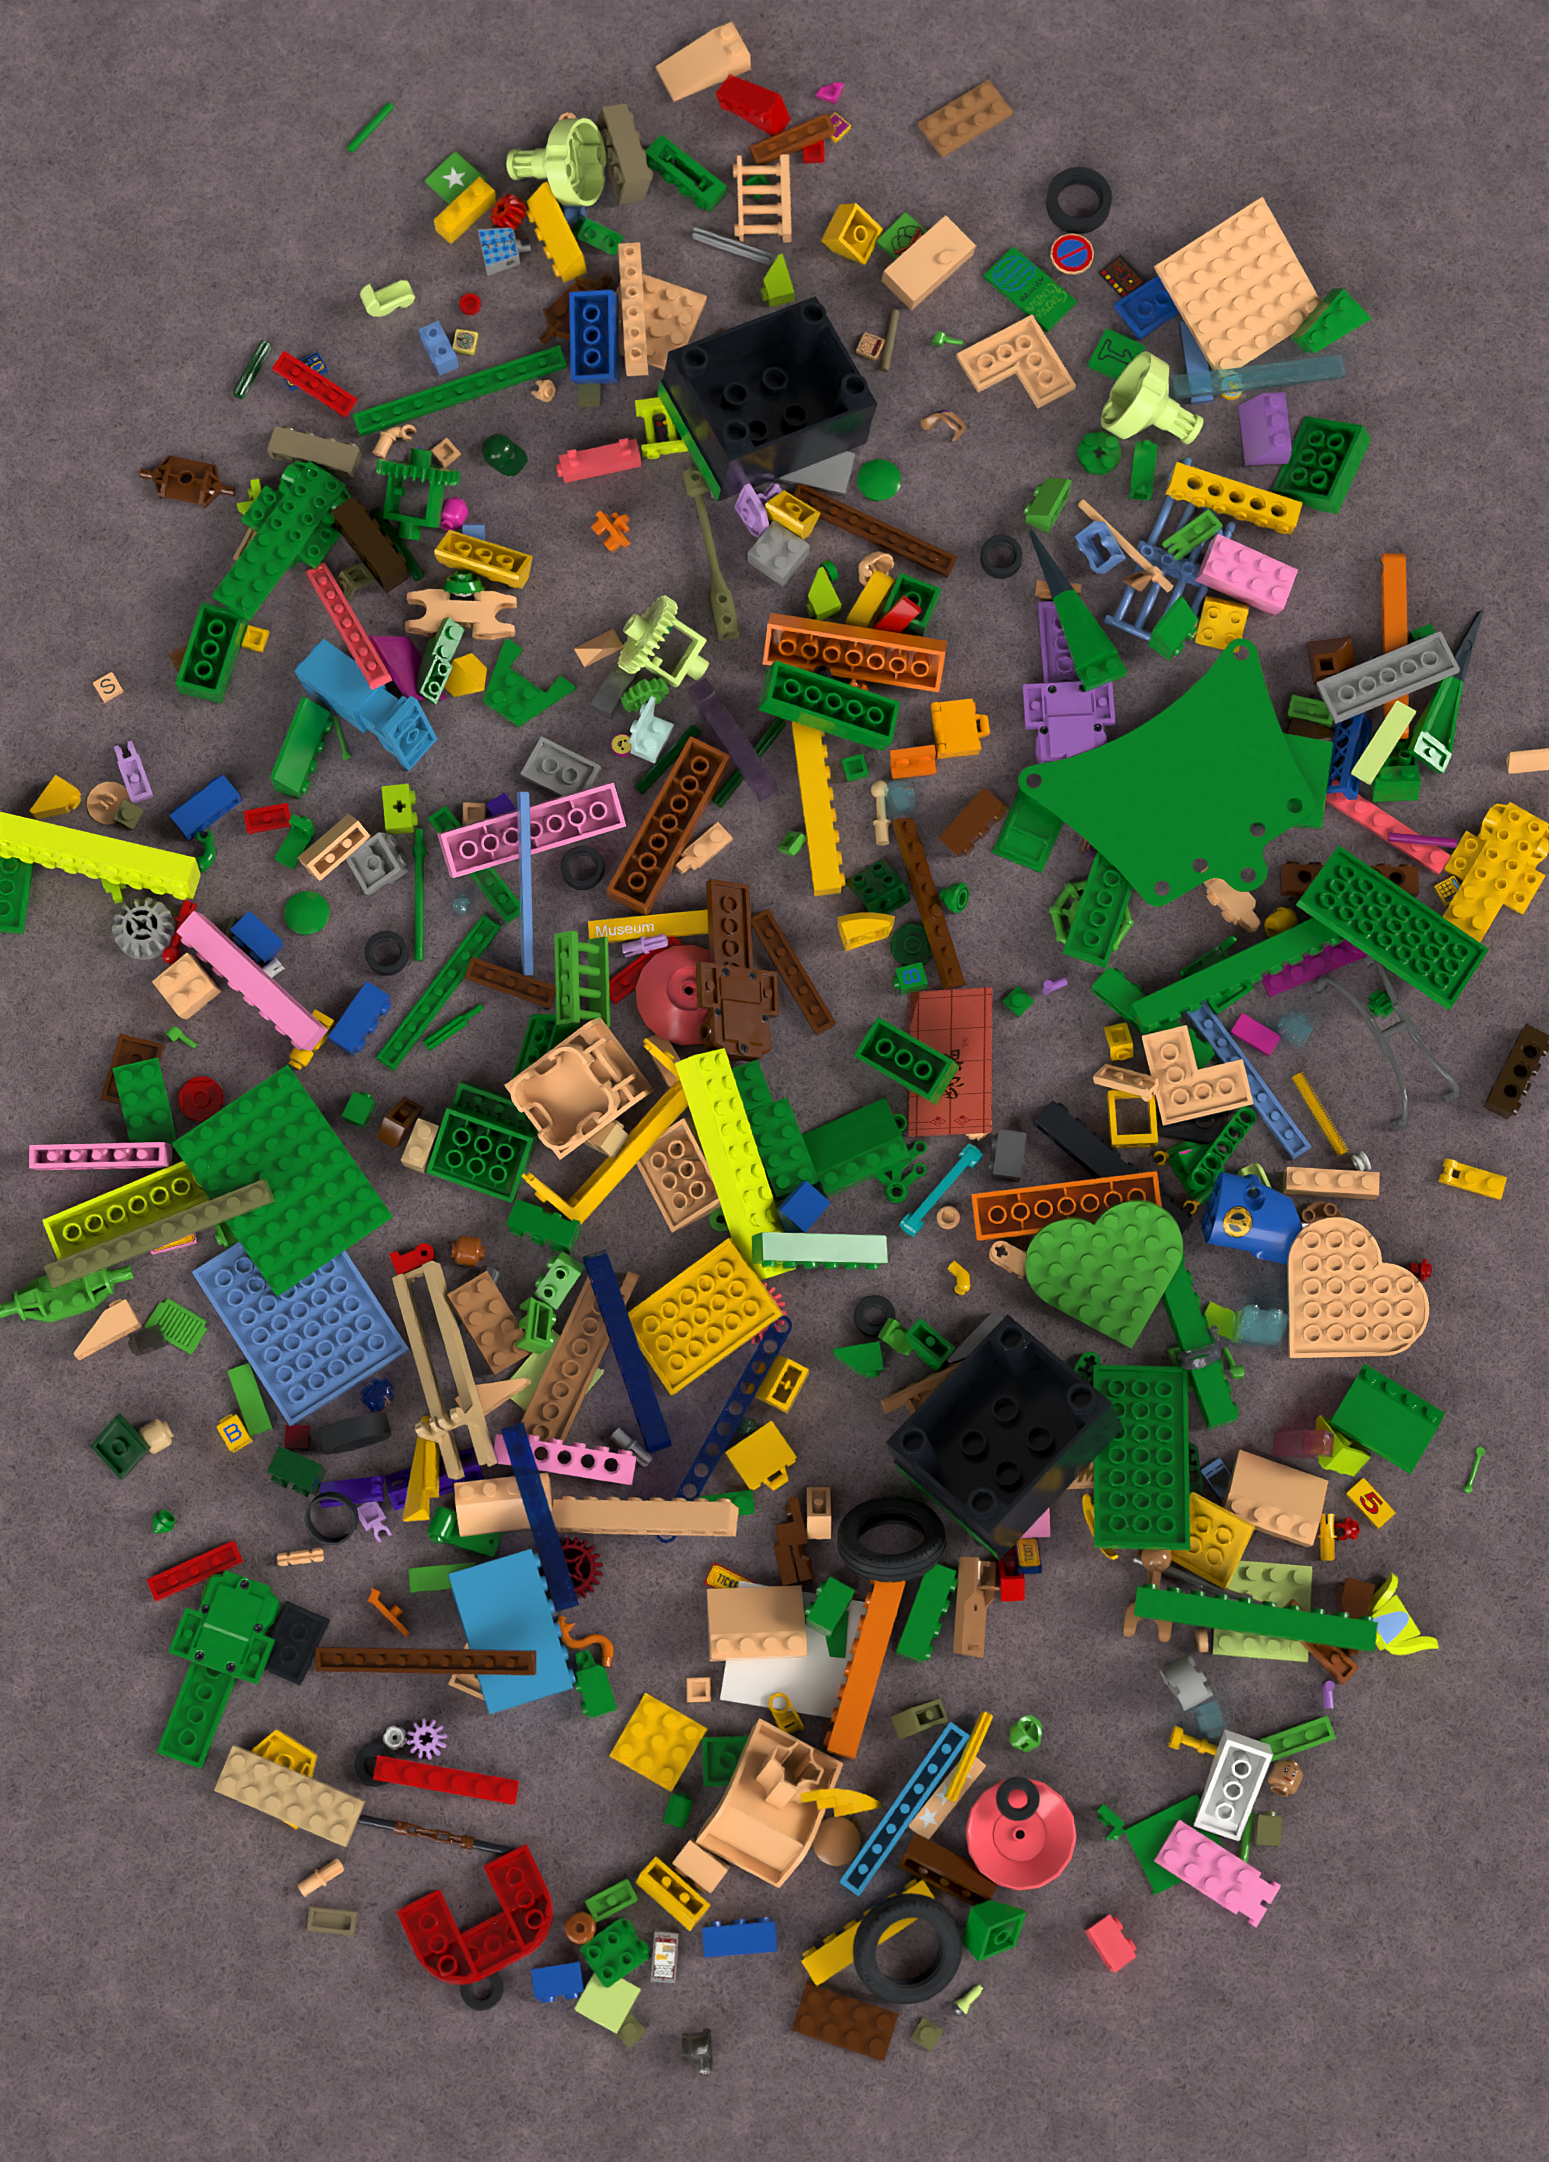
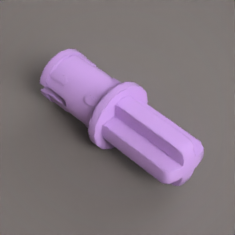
[622,934,668,957]

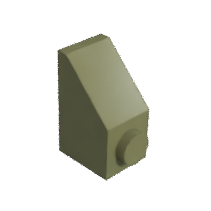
[891,1699,949,1740]

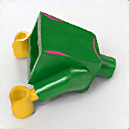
[1153,1141,1225,1214]

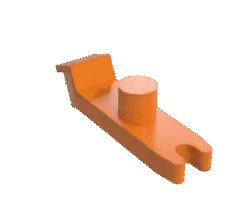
[367,1588,410,1637]

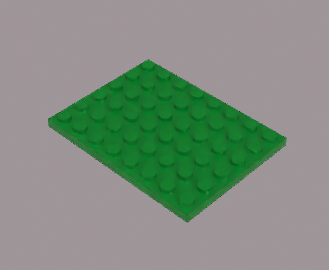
[172,1065,393,1297]

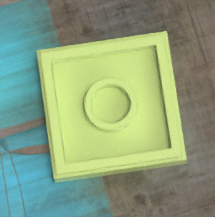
[574,1973,641,2034]

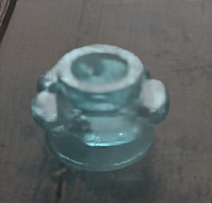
[453,894,471,916]

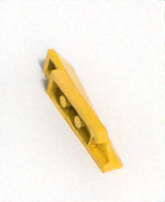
[402,1415,439,1522]

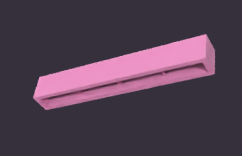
[176,911,328,1051]

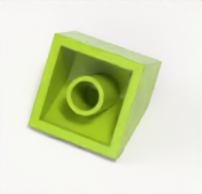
[1313,1415,1372,1476]

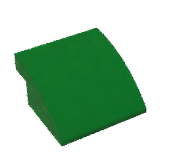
[426,1080,539,1203]

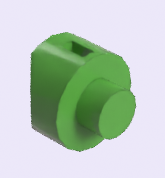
[1009,1715,1042,1752]

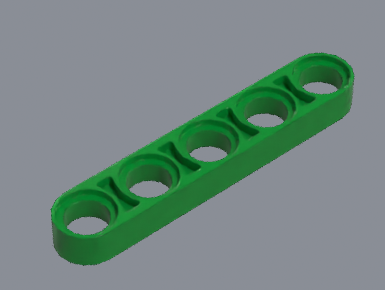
[1187,1106,1256,1191]

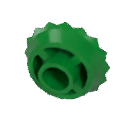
[442,570,485,597]

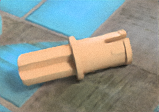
[297,1859,344,1897]

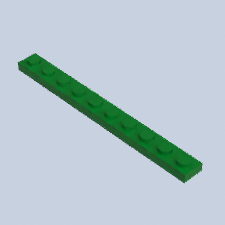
[352,345,567,437]

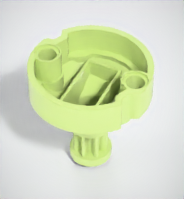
[506,118,606,206]
[1101,351,1203,445]

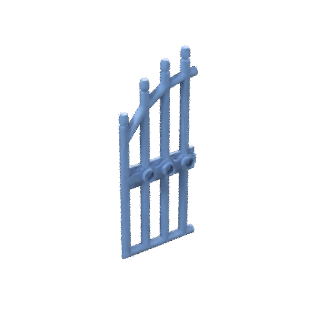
[1104,457,1235,645]

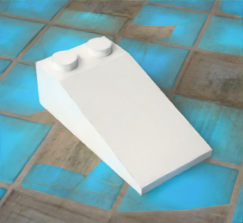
[1193,1730,1273,1841]

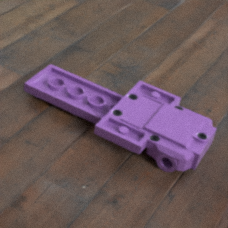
[1022,601,1115,764]

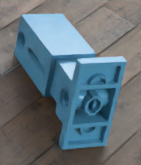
[294,639,438,772]

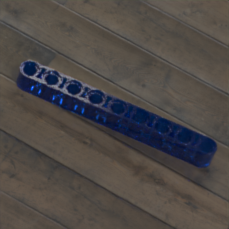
[583,1249,672,1454]

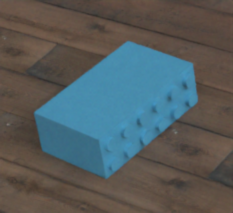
[448,1549,576,1715]

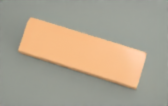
[1506,748,1549,774]

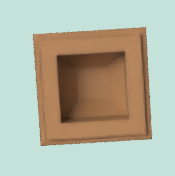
[1123,570,1152,592]

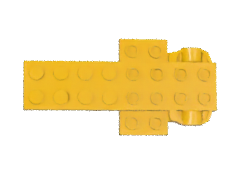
[1442,802,1549,943]

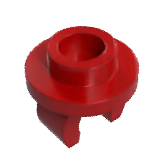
[1409,1259,1432,1282]
[1334,1517,1360,1541]

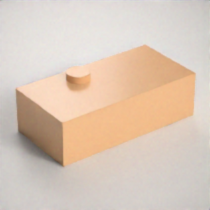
[881,215,976,310]

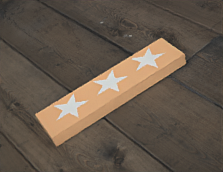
[908,1757,986,1840]

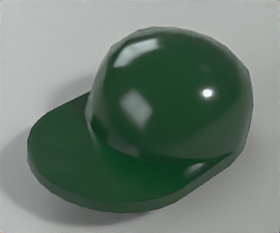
[482,434,528,476]

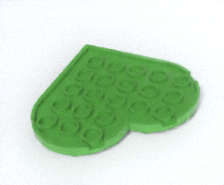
[1025,1199,1183,1348]

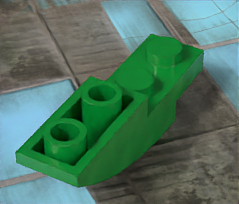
[417,617,465,705]

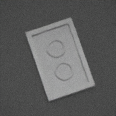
[520,736,601,796]

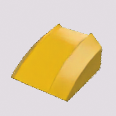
[837,912,895,951]

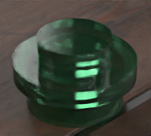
[736,1417,759,1436]

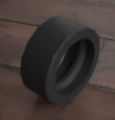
[980,535,1023,579]
[561,846,604,890]
[365,931,409,976]

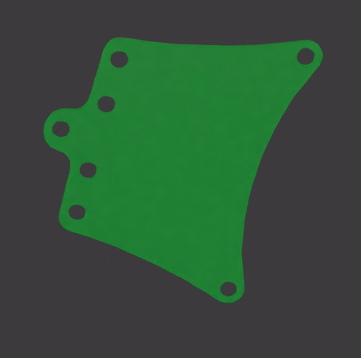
[1018,638,1316,907]

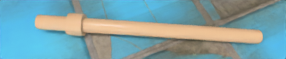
[1078,499,1173,592]

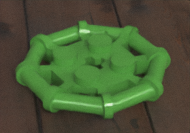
[1049,880,1134,952]

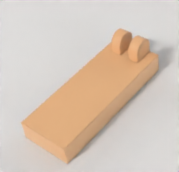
[1093,1064,1159,1102]

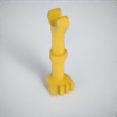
[1168,1726,1218,1755]

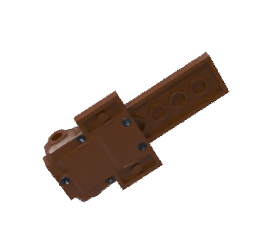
[696,879,779,1062]

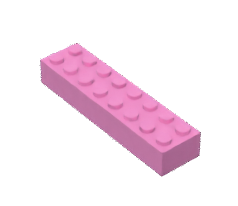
[437,782,626,878]

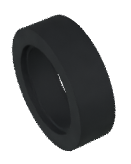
[1046,167,1112,234]
[318,1412,392,1454]

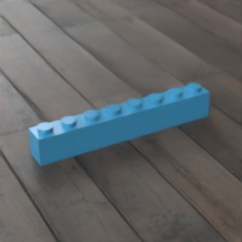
[839,1722,970,1897]

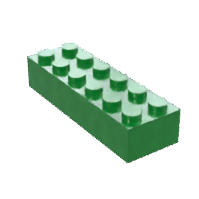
[758,660,900,751]

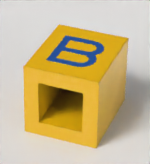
[216,1414,253,1453]

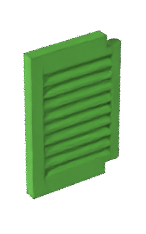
[144,1298,208,1355]

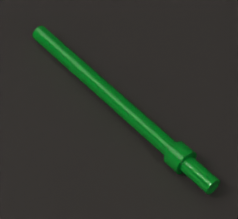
[413,829,426,962]

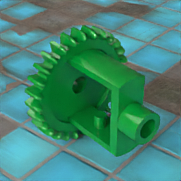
[376,448,461,540]

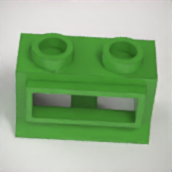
[515,1297,556,1354]

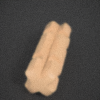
[277,1548,324,1566]

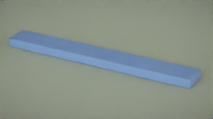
[517,792,534,975]
[1185,1003,1312,1161]

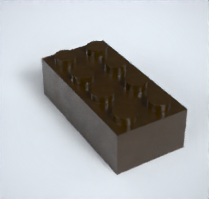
[331,496,408,594]

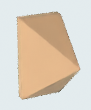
[574,629,624,668]

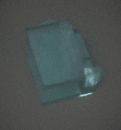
[1189,1700,1227,1739]

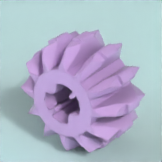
[406,1719,447,1760]

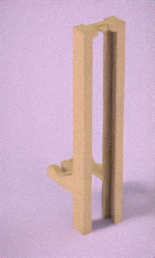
[392,1261,497,1480]

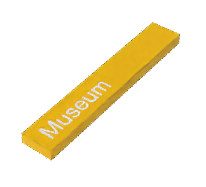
[588,910,708,943]

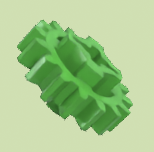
[621,678,669,712]

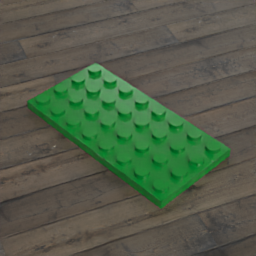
[1296,845,1489,1011]
[1093,1365,1190,1550]

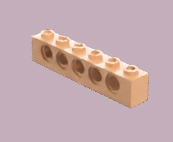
[618,242,649,376]

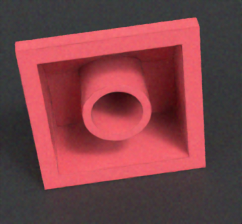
[1084,1914,1137,1973]

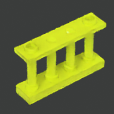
[635,397,689,459]

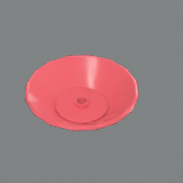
[636,945,710,1046]
[965,1778,1076,1891]

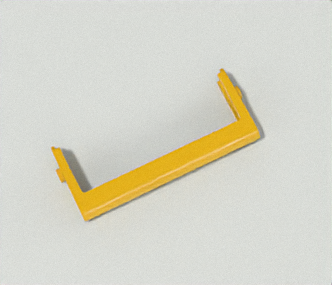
[522,1038,689,1225]

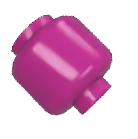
[440,497,468,531]

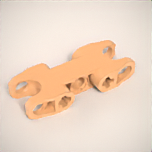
[405,589,517,640]

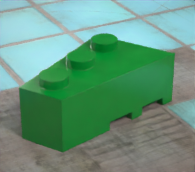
[1290,288,1372,353]

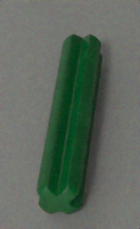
[233,340,272,399]

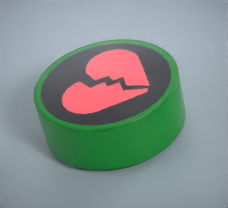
[820,560,838,583]

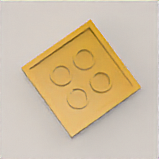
[1170,1492,1255,1590]
[609,1693,707,1792]

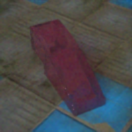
[1272,1430,1334,1458]

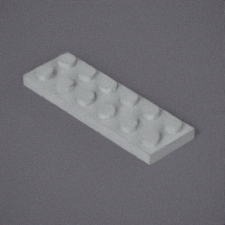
[1316,631,1460,724]

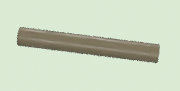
[880,309,899,372]

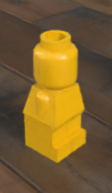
[288,1009,336,1071]

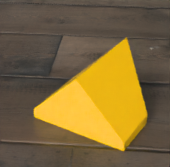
[444,653,487,698]

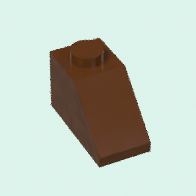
[377,1097,424,1149]

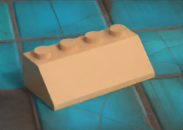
[454,1473,553,1537]

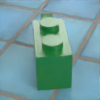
[574,1650,618,1719]

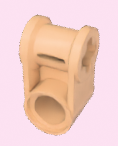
[989,1241,1027,1279]

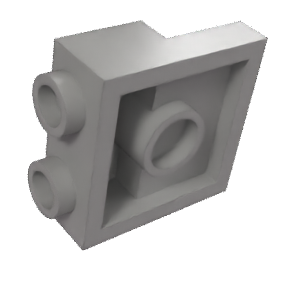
[346,832,408,895]

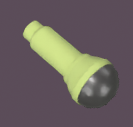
[952,1984,983,2016]

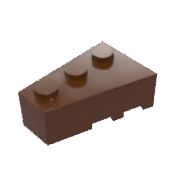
[938,788,1010,857]

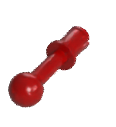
[162,900,197,964]

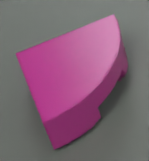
[816,82,844,104]

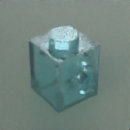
[884,780,916,818]
[1277,1011,1315,1048]

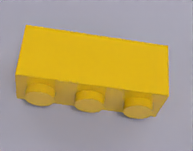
[434,177,497,244]
[636,1857,710,1931]

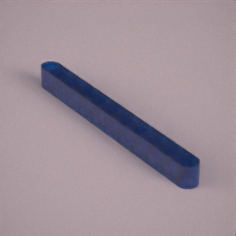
[656,1315,792,1544]

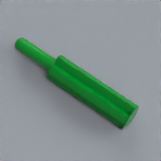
[422,1004,483,1051]

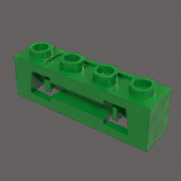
[645,134,727,213]

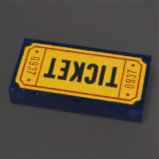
[1015,1537,1042,1574]

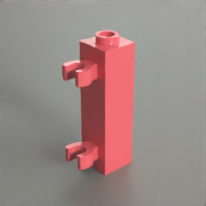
[556,438,641,483]

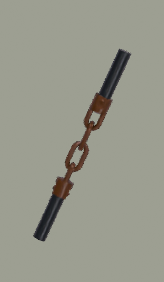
[359,1814,510,1855]

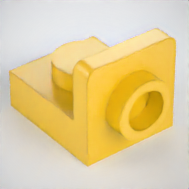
[1104,1023,1133,1061]

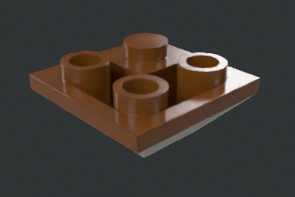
[1306,636,1356,685]

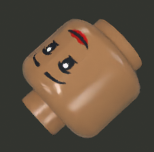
[1268,1759,1303,1797]

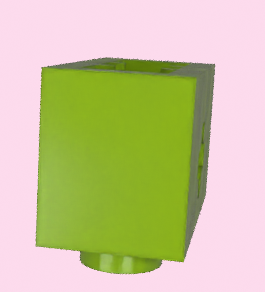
[382,783,418,835]

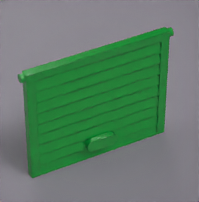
[1124,1794,1223,1896]

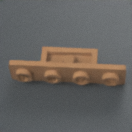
[881,1361,962,1415]

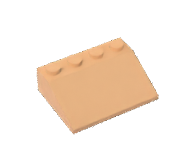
[636,1118,722,1233]
[1221,1450,1328,1548]
[707,1585,807,1661]

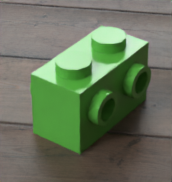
[534,1251,585,1310]

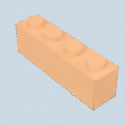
[1283,1167,1380,1200]

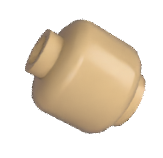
[139,1419,174,1454]

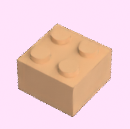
[152,953,222,1020]

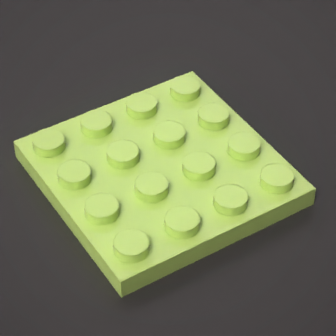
[1212,1561,1312,1662]

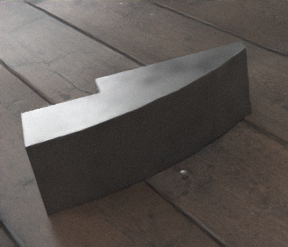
[591,663,643,720]

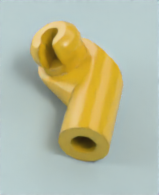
[947,1260,970,1295]

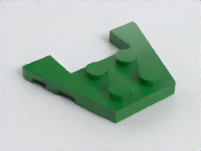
[483,638,576,728]

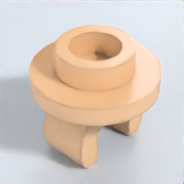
[531,380,555,402]

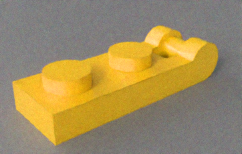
[1438,1159,1507,1200]

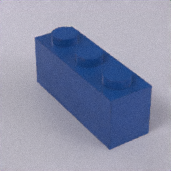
[170,775,242,841]
[328,981,392,1056]
[702,1917,777,1957]

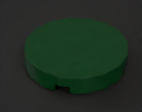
[890,923,933,966]

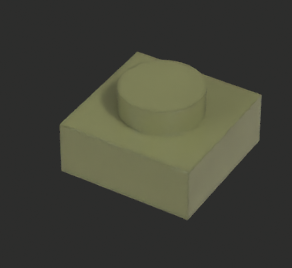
[113,799,144,830]
[615,2013,647,2048]
[910,2017,944,2052]

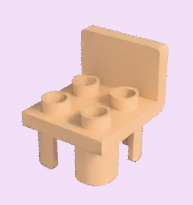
[504,1017,654,1160]

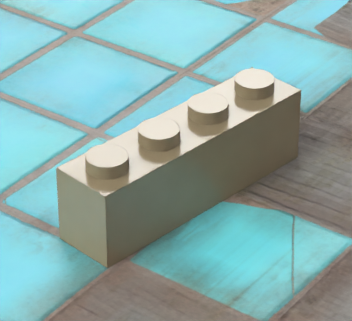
[267,426,362,479]

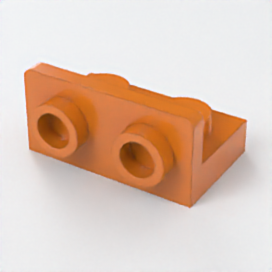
[889,745,937,780]

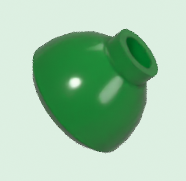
[939,882,969,914]

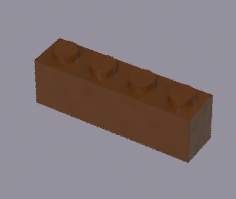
[898,1832,997,1906]

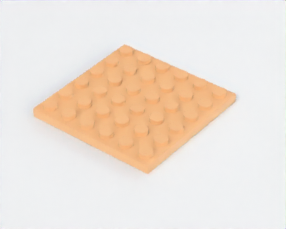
[1154,197,1321,380]

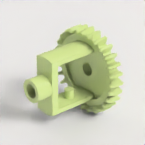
[618,595,709,687]

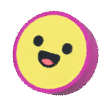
[611,734,631,757]

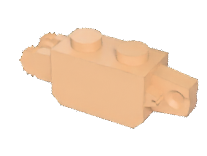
[1200,866,1260,933]

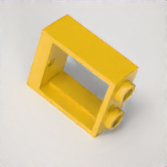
[1106,1088,1158,1149]

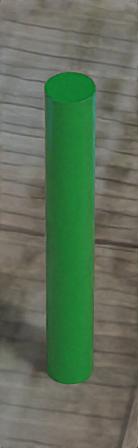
[346,102,394,154]

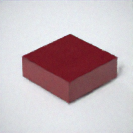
[285,1425,310,1449]

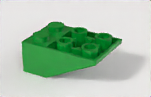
[1368,734,1421,802]

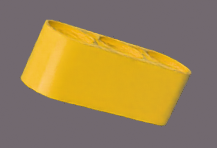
[846,570,897,629]

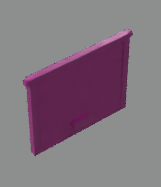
[369,634,447,701]

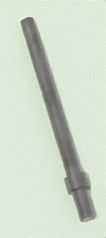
[1133,1553,1262,1605]

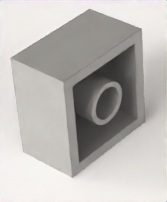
[747,520,810,587]

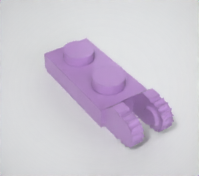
[114,740,154,804]

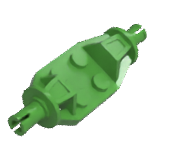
[0,1264,134,1323]

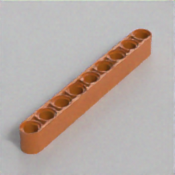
[1381,553,1409,739]

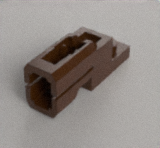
[774,1496,815,1586]

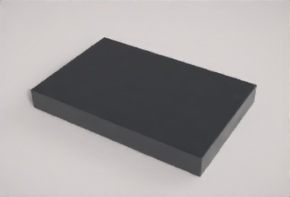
[1157,1110,1229,1146]
[264,1601,331,1686]

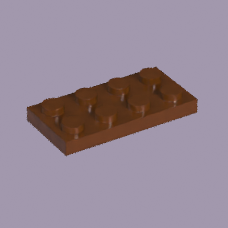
[791,1983,899,2061]

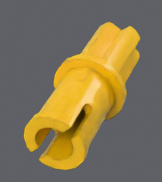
[1318,1514,1337,1561]

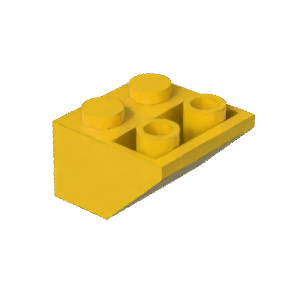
[746,1351,809,1414]

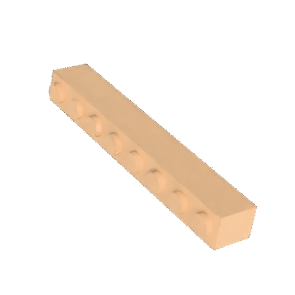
[550,1496,739,1536]

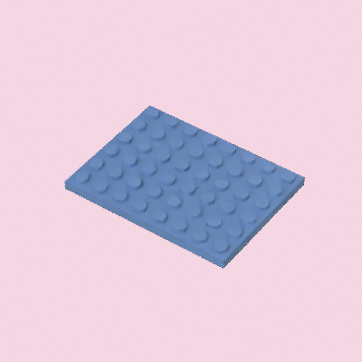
[192,1242,410,1427]

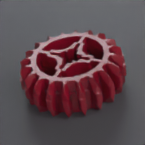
[539,1537,603,1602]

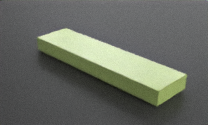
[1351,700,1416,785]

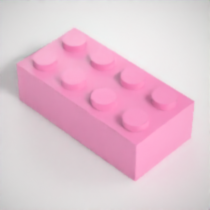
[1195,534,1298,616]

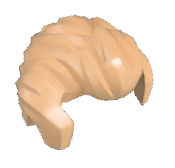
[859,551,894,586]

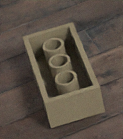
[596,103,653,205]

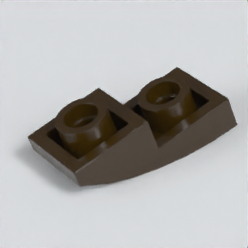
[1286,717,1334,742]

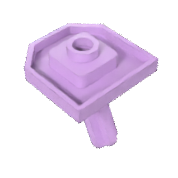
[734,483,782,538]

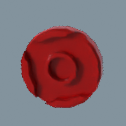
[178,1076,224,1122]

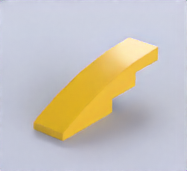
[800,1788,882,1817]

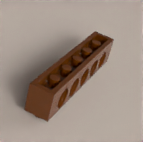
[1280,861,1419,898]

